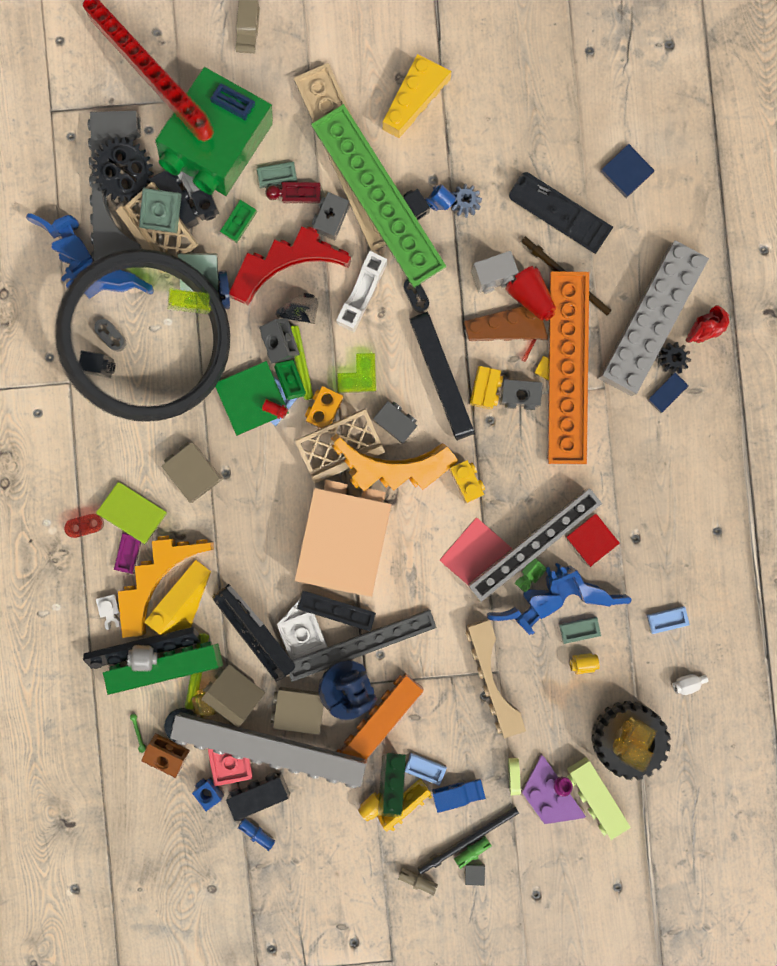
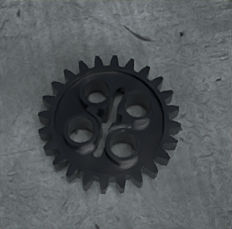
[89,137,154,202]

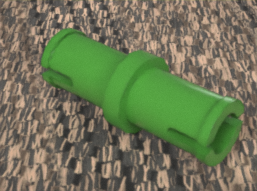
[454,836,492,869]

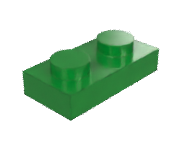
[220,200,257,243]
[274,360,306,400]

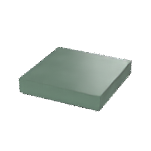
[139,188,181,233]
[178,253,219,293]

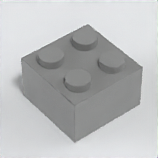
[471,251,519,294]

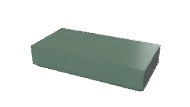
[257,162,298,188]
[559,617,601,644]

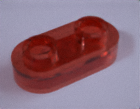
[64,514,104,538]

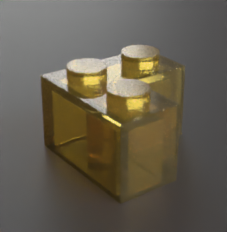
[613,717,657,772]

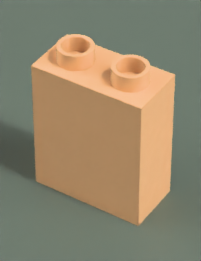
[295,480,391,597]

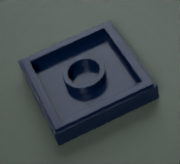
[600,144,655,198]

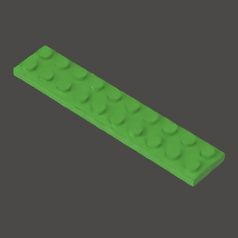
[311,104,446,288]

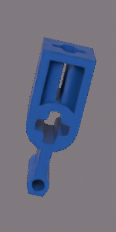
[432,779,486,813]

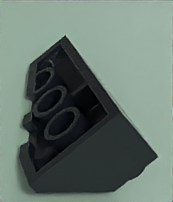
[276,293,319,324]

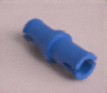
[237,818,276,851]

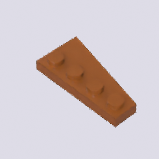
[464,306,548,341]

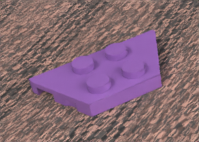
[521,754,586,824]

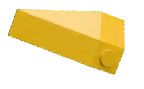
[145,560,211,635]

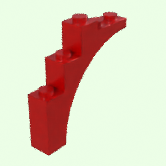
[229,226,351,306]

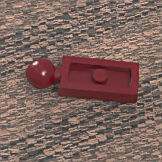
[265,182,321,204]

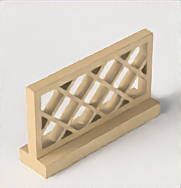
[116,182,199,274]
[295,409,385,484]

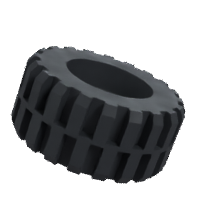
[592,701,671,780]

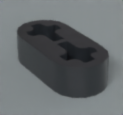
[403,279,429,313]

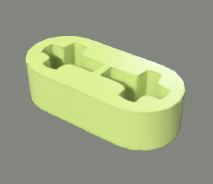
[508,758,521,795]

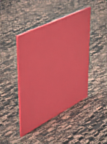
[439,517,512,585]

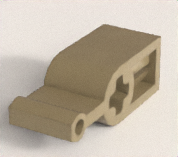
[235,0,260,54]

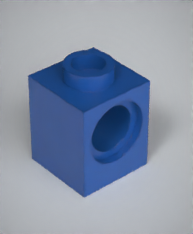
[192,777,224,812]

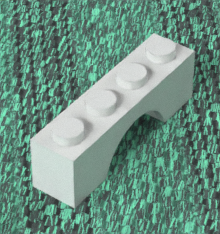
[336,251,387,333]

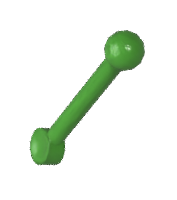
[130,714,147,753]

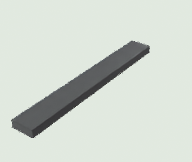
[289,609,437,682]

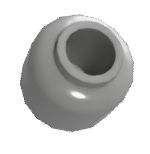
[128,645,157,671]

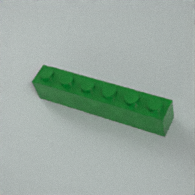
[102,641,223,695]

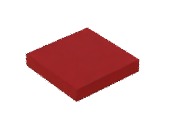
[566,513,620,567]

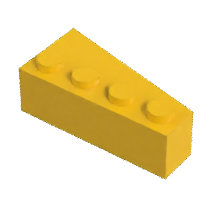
[382,54,452,138]

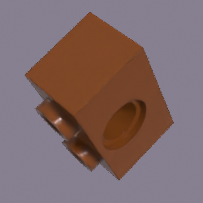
[141,733,190,778]

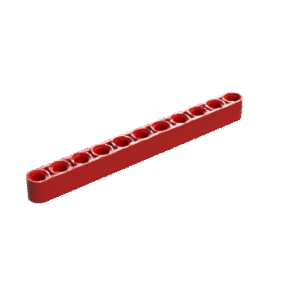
[83,0,213,141]

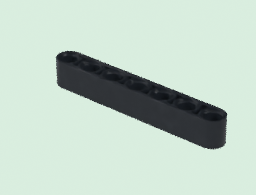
[409,311,475,441]

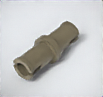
[398,868,438,896]

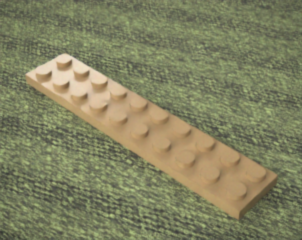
[294,63,387,252]

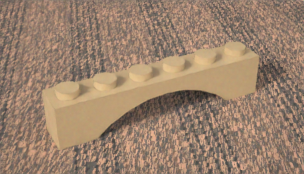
[465,619,526,738]

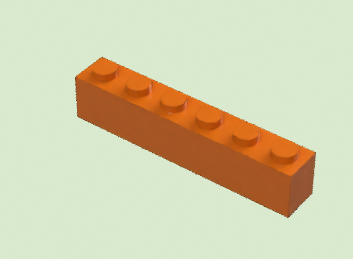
[335,673,424,759]

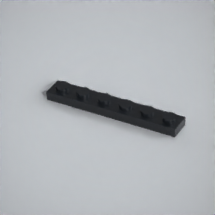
[83,627,201,669]

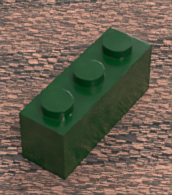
[378,753,406,817]

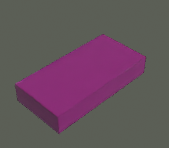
[114,532,141,574]

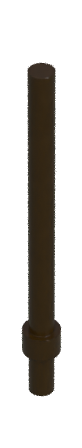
[521,236,612,316]

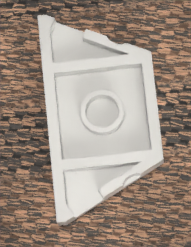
[277,601,328,660]

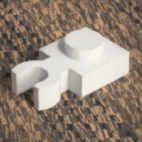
[96,594,121,630]

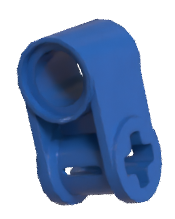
[425,184,456,211]

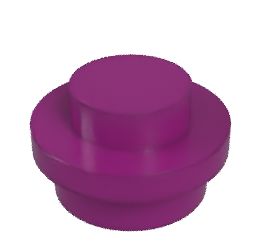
[554,776,573,797]

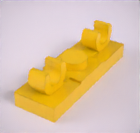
[377,778,432,831]

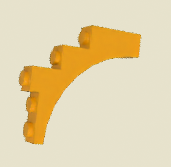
[331,434,458,491]
[118,535,214,638]

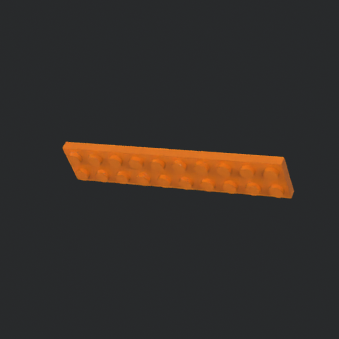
[548,271,589,464]

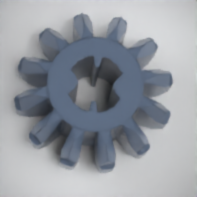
[451,183,482,218]

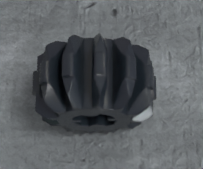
[657,342,691,375]

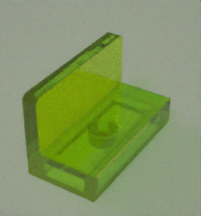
[167,288,211,314]

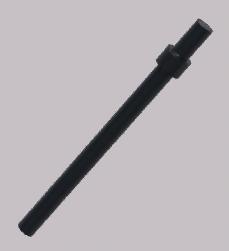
[418,807,520,875]

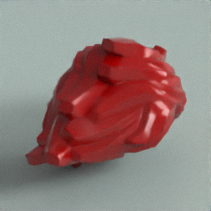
[685,305,730,343]

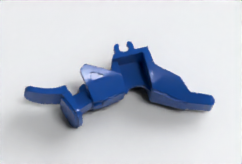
[26,213,154,299]
[487,563,632,635]

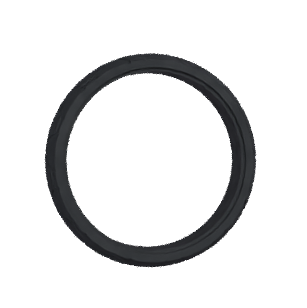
[55,249,230,422]

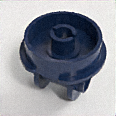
[319,661,377,720]

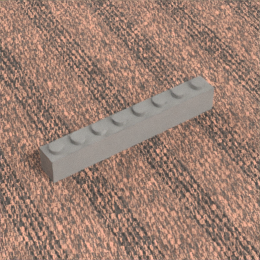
[468,488,602,602]

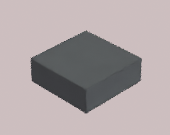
[465,864,485,886]

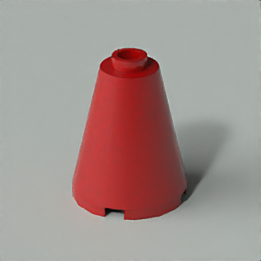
[505,266,556,321]

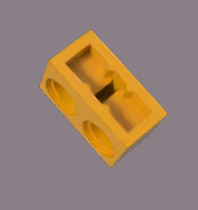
[305,386,344,429]

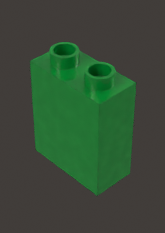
[155,67,273,196]

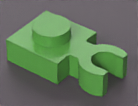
[515,558,546,592]

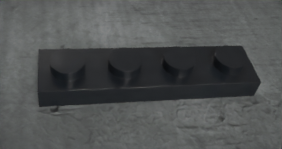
[297,590,376,631]

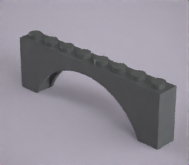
[88,111,144,268]

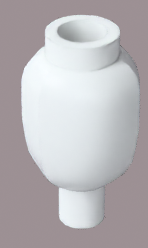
[672,674,708,695]

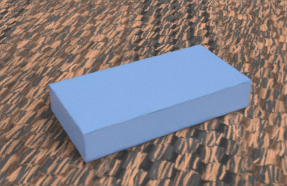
[647,606,690,634]
[405,752,447,786]

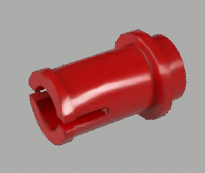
[262,399,288,419]

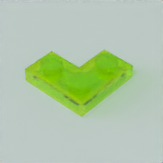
[337,353,376,393]

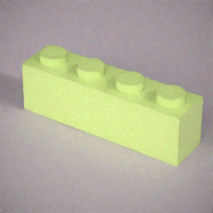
[567,757,631,840]

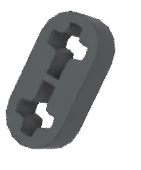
[94,319,126,352]

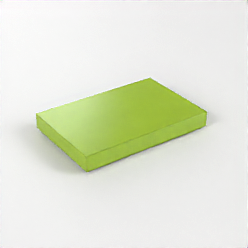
[96,482,167,545]

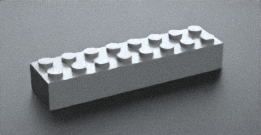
[598,240,709,396]

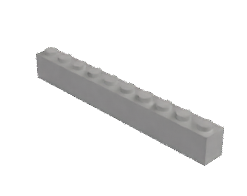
[170,712,367,788]

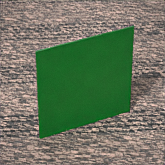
[215,361,289,436]

